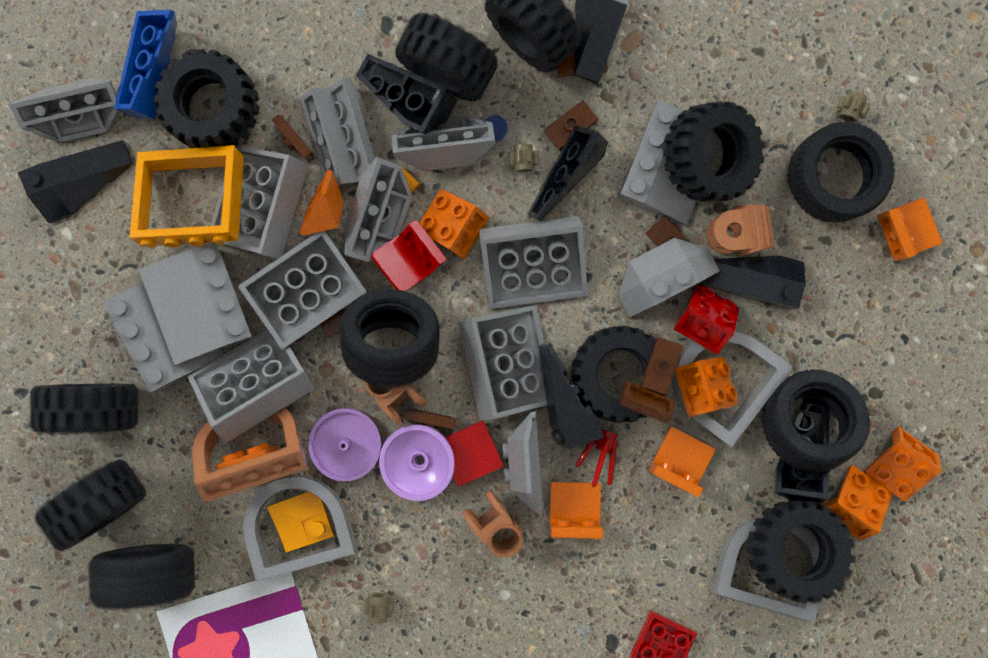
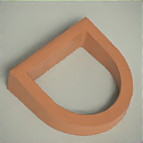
[192,407,308,503]

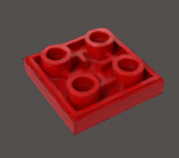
[445,420,504,487]
[630,610,697,658]

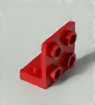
[674,284,739,355]

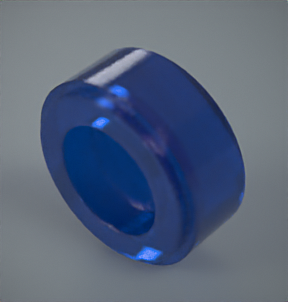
[484,115,508,142]

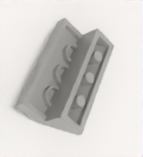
[300,78,375,189]

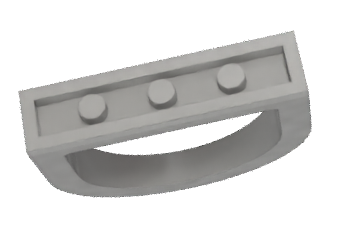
[673,332,793,447]
[243,476,358,582]
[709,517,819,623]

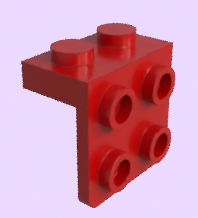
[371,220,447,291]

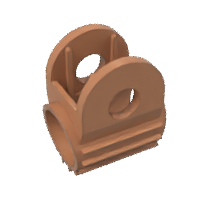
[706,204,774,257]
[363,382,427,427]
[462,490,524,559]

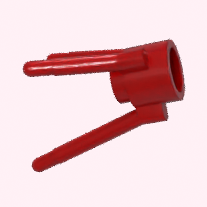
[575,429,619,487]

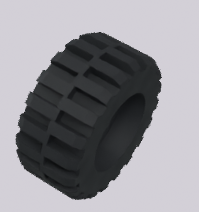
[485,0,581,73]
[395,12,498,102]
[154,49,259,148]
[663,101,765,202]
[571,326,669,424]
[30,383,138,434]
[35,459,146,552]
[747,500,856,603]

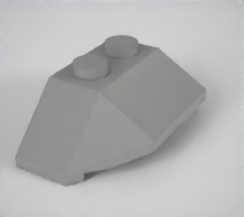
[9,78,118,143]
[392,116,495,171]
[344,157,412,262]
[618,238,720,317]
[503,410,543,514]

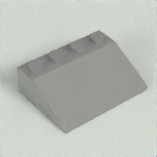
[617,100,720,226]
[211,145,309,259]
[479,216,588,309]
[238,230,367,349]
[139,243,251,366]
[103,284,225,393]
[458,305,547,420]
[187,329,316,443]

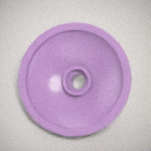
[379,424,455,501]

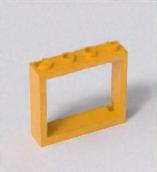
[129,145,244,249]

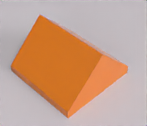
[299,169,345,235]

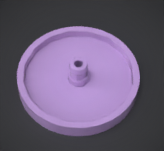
[309,408,382,481]

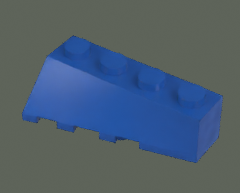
[114,10,177,120]

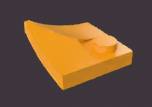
[267,491,335,553]

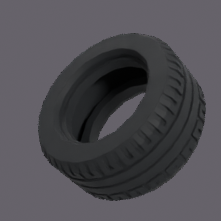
[788,121,895,223]
[340,289,440,388]
[762,369,871,472]
[88,544,195,610]

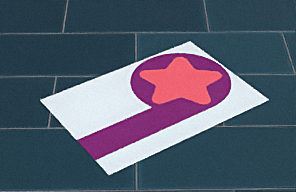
[156,572,318,658]

